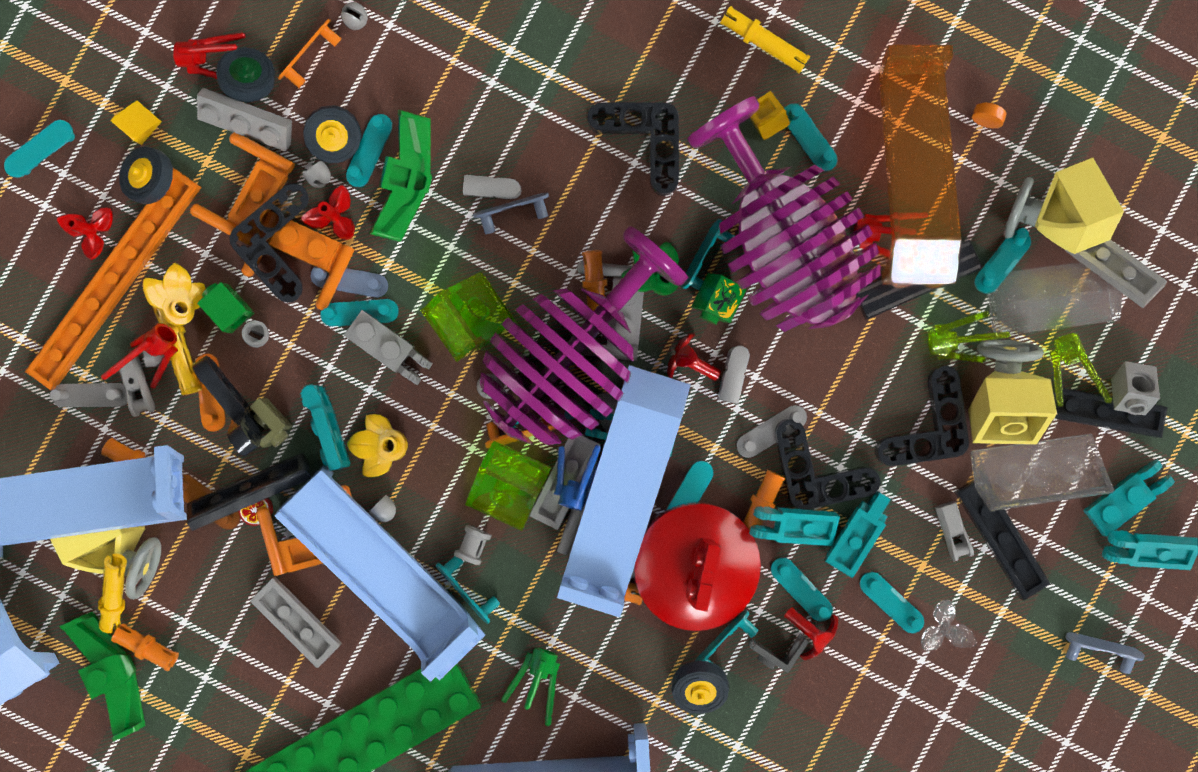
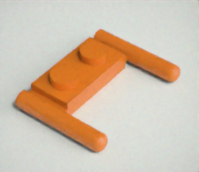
[190,132,295,246]
[241,211,355,310]
[256,485,352,576]

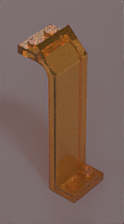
[879,45,961,288]

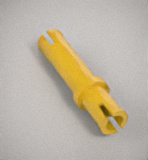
[720,6,810,74]
[152,306,202,396]
[98,554,127,633]

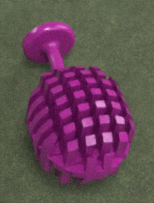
[687,96,881,332]
[480,226,688,445]

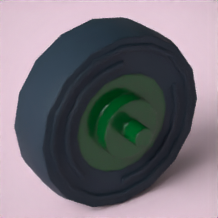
[216,47,275,103]

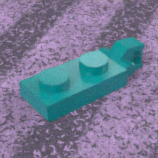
[824,491,891,578]

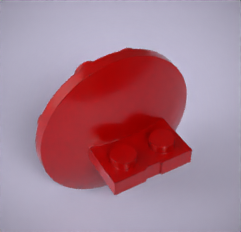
[633,503,761,631]

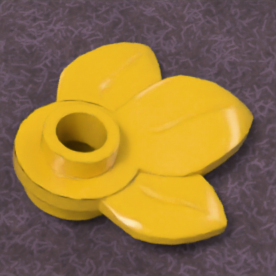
[142,263,206,326]
[347,414,408,477]

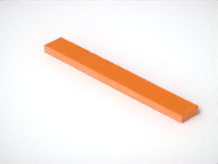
[25,168,202,390]

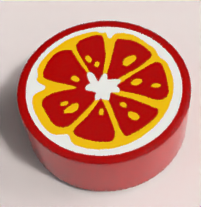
[239,498,273,526]

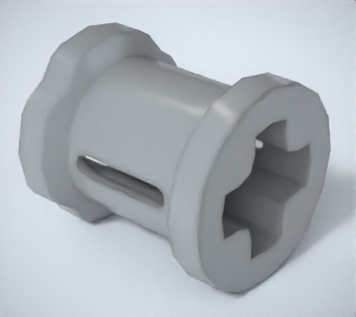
[454,525,492,565]

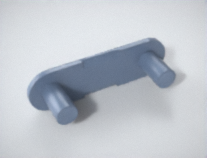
[473,192,549,234]
[311,267,388,298]
[1065,632,1145,674]

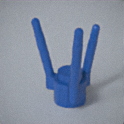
[554,445,601,511]

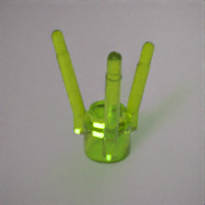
[928,311,1010,363]
[1049,333,1112,407]

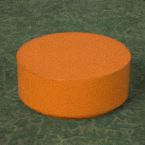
[972,102,1006,128]

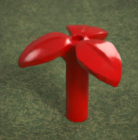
[301,185,355,240]
[57,207,113,260]
[667,332,721,381]
[784,607,838,660]

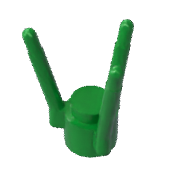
[501,647,560,726]

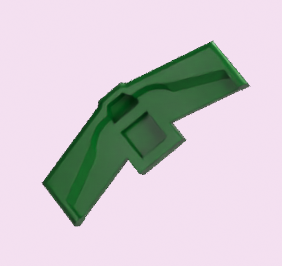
[368,110,432,242]
[59,611,145,742]

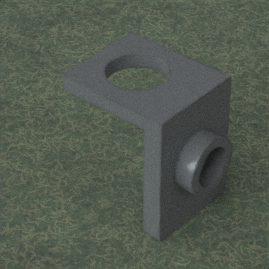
[748,633,809,673]

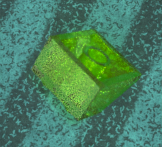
[420,272,517,362]
[465,441,551,531]

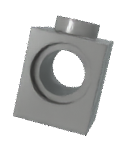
[1111,361,1160,415]

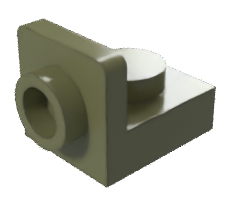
[250,398,293,448]

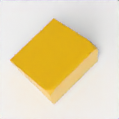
[750,91,790,140]
[110,101,162,145]

